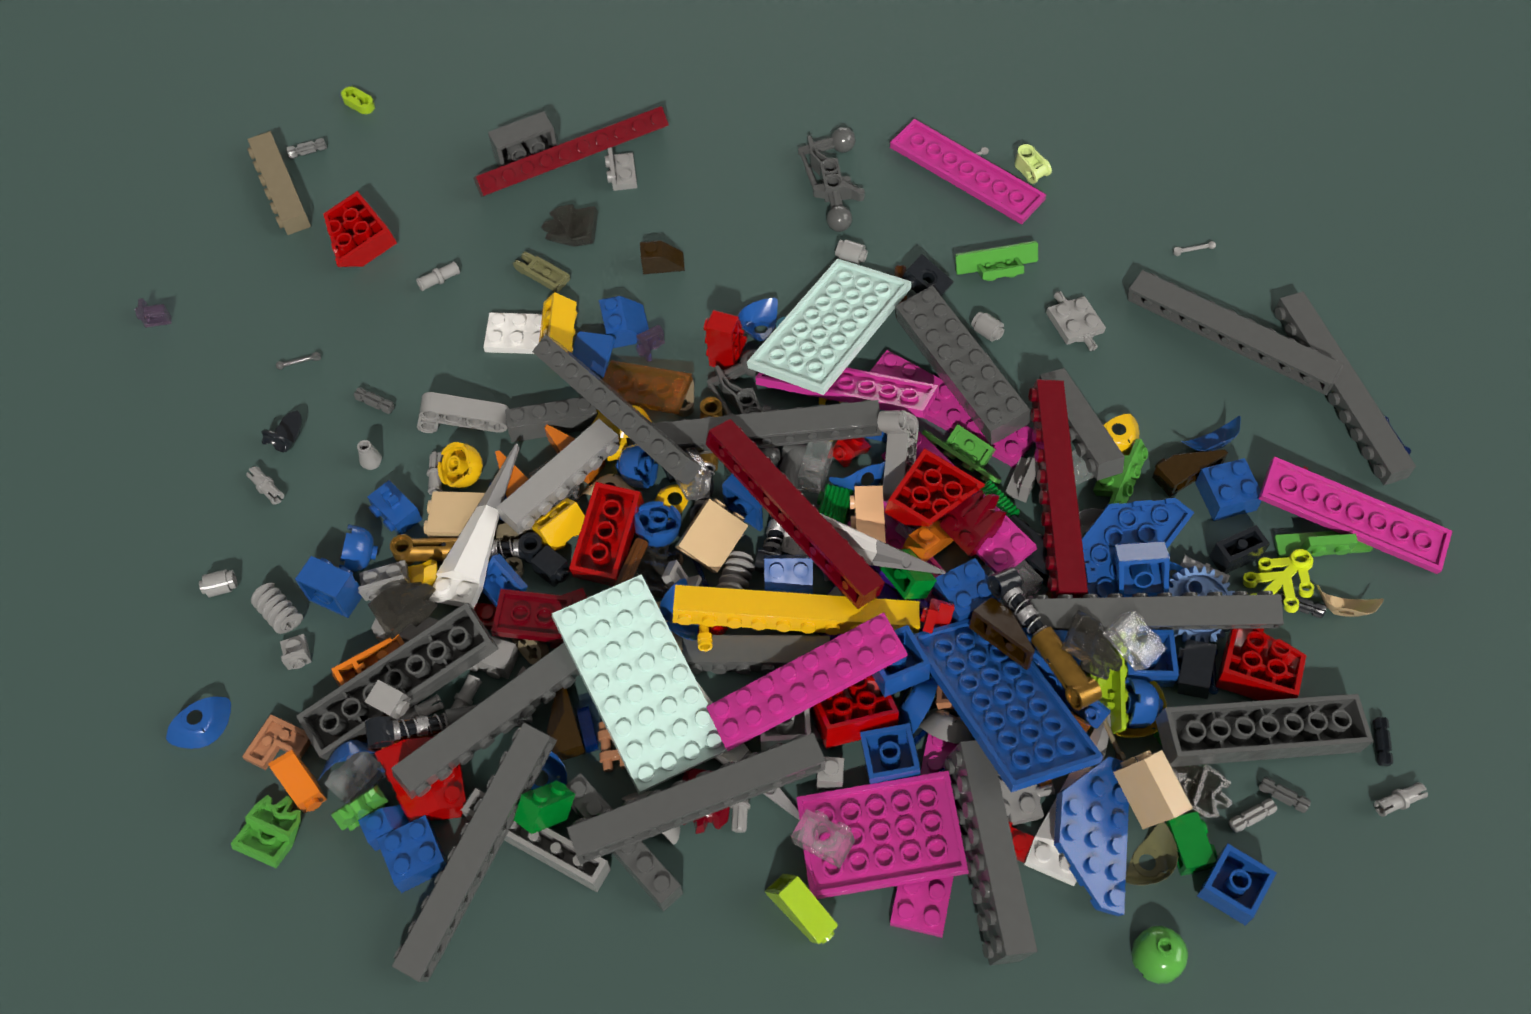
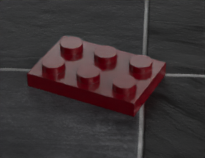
[491,589,573,644]

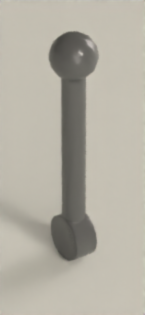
[276,352,321,370]

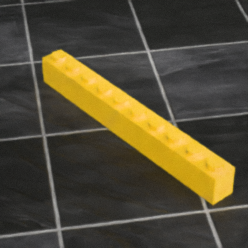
[673,585,920,635]

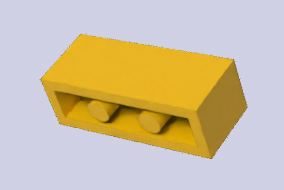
[539,292,577,353]

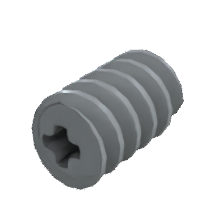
[716,551,755,590]
[251,583,303,634]

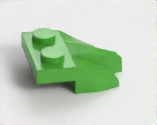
[331,785,388,831]
[231,795,301,868]

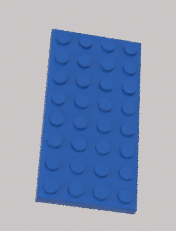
[914,618,1103,793]

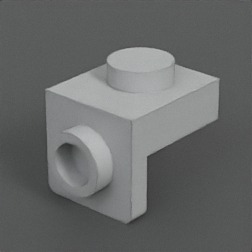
[662,560,702,589]

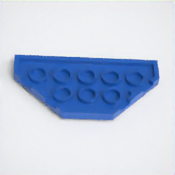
[1082,498,1194,598]
[1054,757,1129,916]

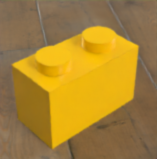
[531,498,585,551]

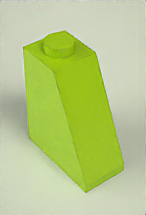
[764,874,838,944]

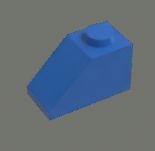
[358,805,409,851]

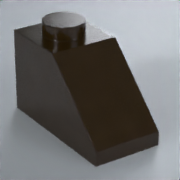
[640,240,685,275]

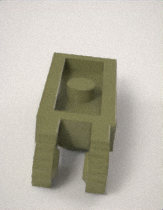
[513,251,570,293]

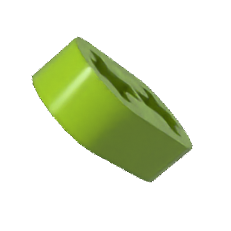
[341,87,375,114]

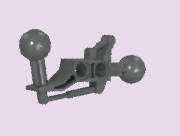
[798,127,865,232]
[707,349,782,468]

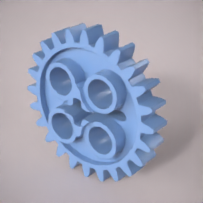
[1169,566,1235,643]

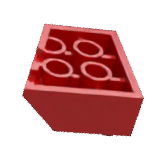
[323,191,397,267]
[884,448,985,527]
[1215,629,1307,701]
[809,675,899,748]
[375,737,466,823]

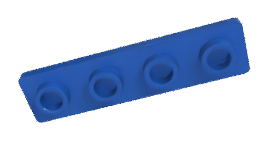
[482,554,528,608]
[1032,648,1111,729]

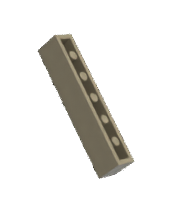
[247,131,311,235]

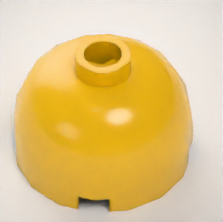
[437,442,483,488]

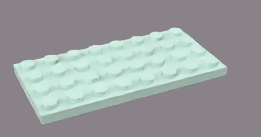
[747,259,911,395]
[552,574,727,794]

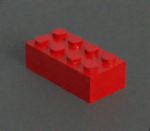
[569,482,644,586]

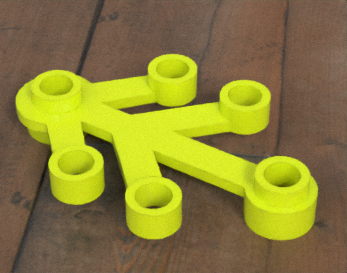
[1243,549,1314,613]

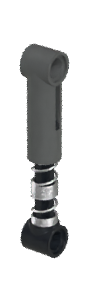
[755,443,808,573]
[365,705,533,749]

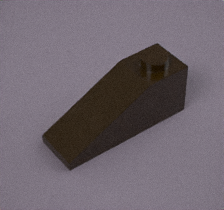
[1152,449,1228,497]
[969,597,1035,670]
[547,688,586,761]

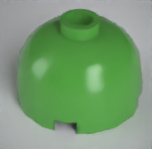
[1131,926,1188,984]

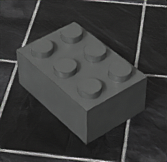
[488,111,557,167]

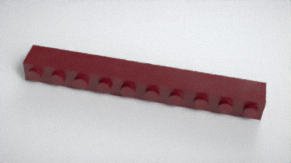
[473,106,669,197]
[1028,379,1088,599]
[705,419,885,609]

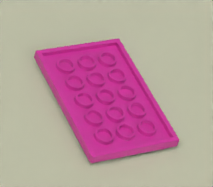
[797,771,969,899]

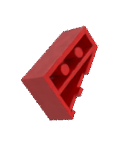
[704,310,748,370]

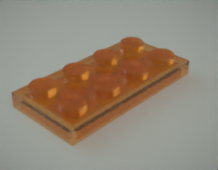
[602,360,693,414]

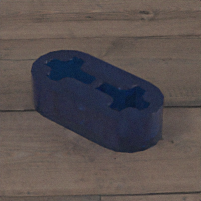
[577,706,599,753]

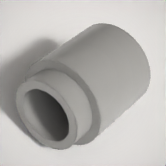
[835,239,868,265]
[971,312,1005,342]
[199,569,238,598]

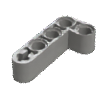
[417,392,509,433]
[877,410,918,502]

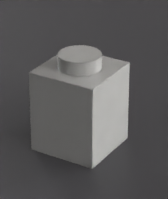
[365,680,411,720]
[817,757,844,792]

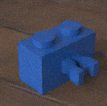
[367,480,422,535]

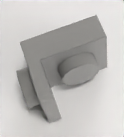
[280,634,312,670]

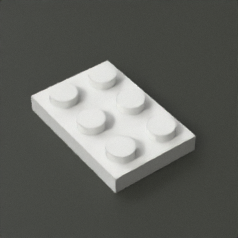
[483,313,542,354]

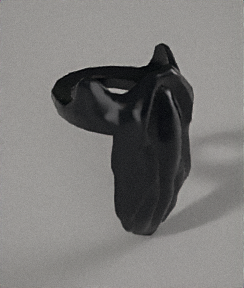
[261,410,302,453]

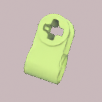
[1015,144,1052,184]

